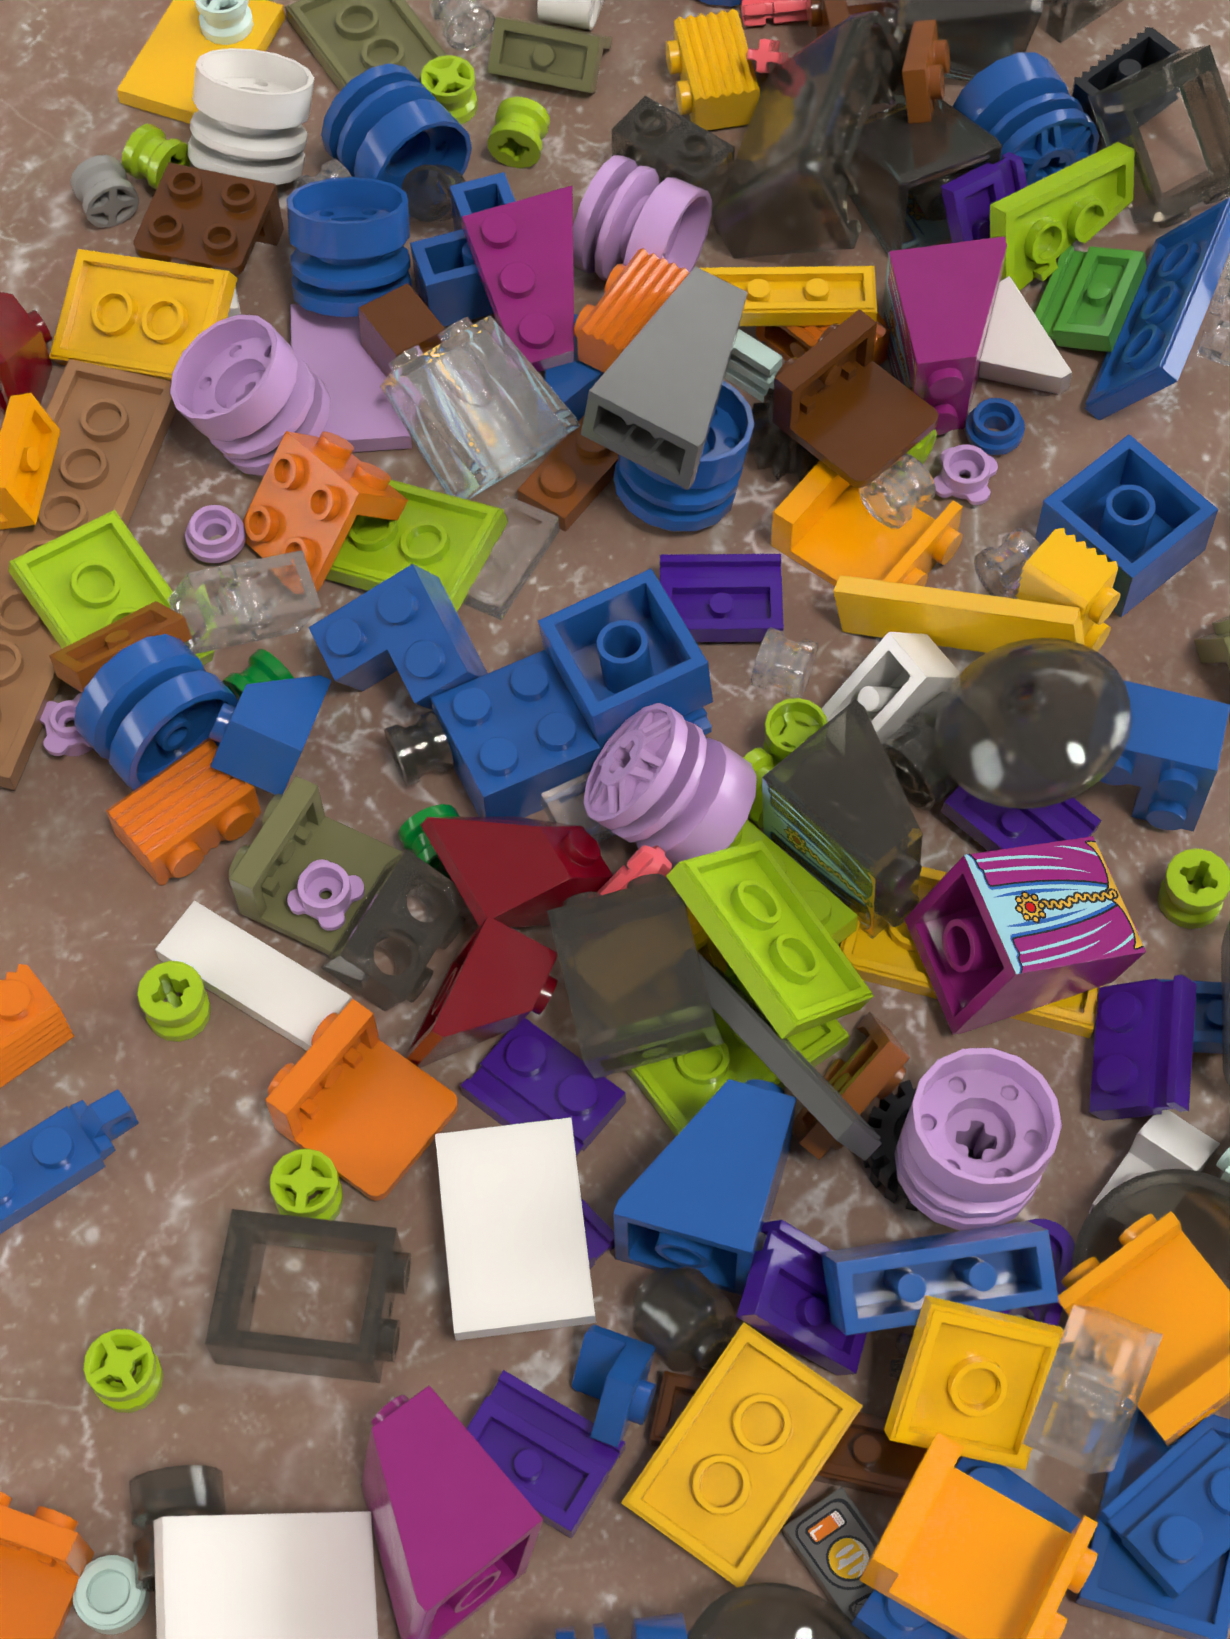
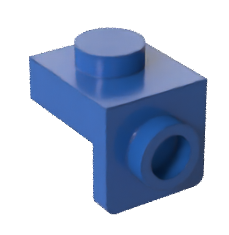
[572,1325,656,1447]

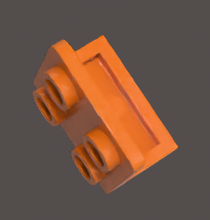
[242,431,408,594]
[265,999,458,1201]
[0,1491,95,1639]

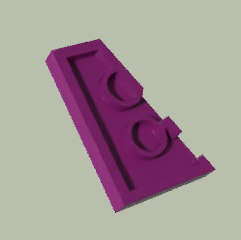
[462,185,574,378]

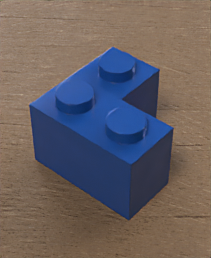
[410,172,515,327]
[308,564,488,710]
[1078,675,1230,832]

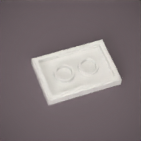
[435,1118,596,1341]
[154,1511,378,1639]

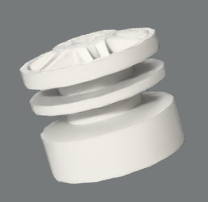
[187,48,314,185]

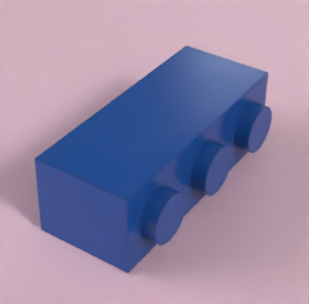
[821,1221,1059,1335]

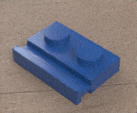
[1098,1417,1230,1600]

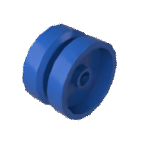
[75,634,238,791]

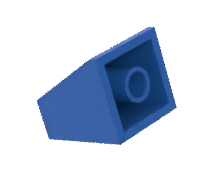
[613,1079,797,1295]

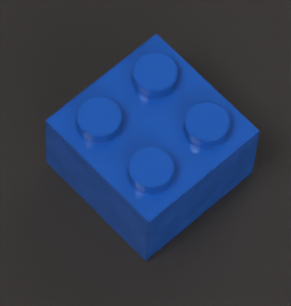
[1034,434,1218,618]
[538,568,713,752]
[431,650,600,818]

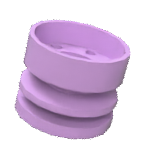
[573,155,712,281]
[170,314,331,476]
[583,703,757,870]
[894,1048,1062,1231]

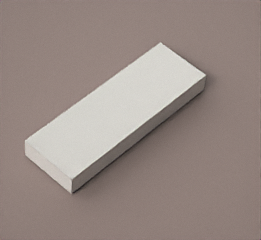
[155,900,352,1051]

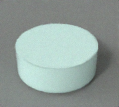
[73,1555,150,1635]

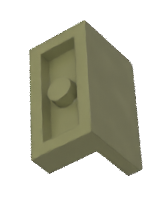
[487,17,612,93]

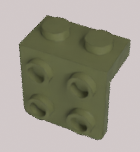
[229,776,410,962]

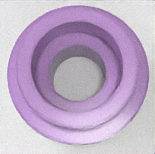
[185,505,246,563]

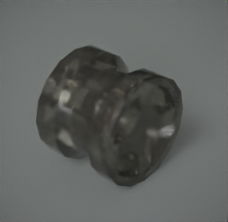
[401,164,466,222]
[384,711,455,786]

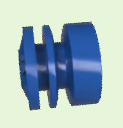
[949,52,1099,186]
[321,63,472,217]
[286,177,411,317]
[614,381,754,531]

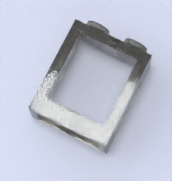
[1089,45,1230,228]
[205,1209,411,1383]

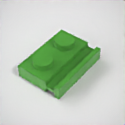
[1035,245,1147,352]

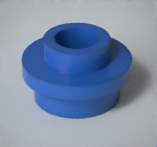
[965,398,1025,455]

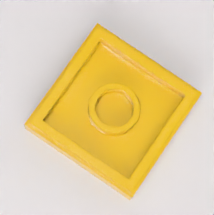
[884,1295,1068,1470]

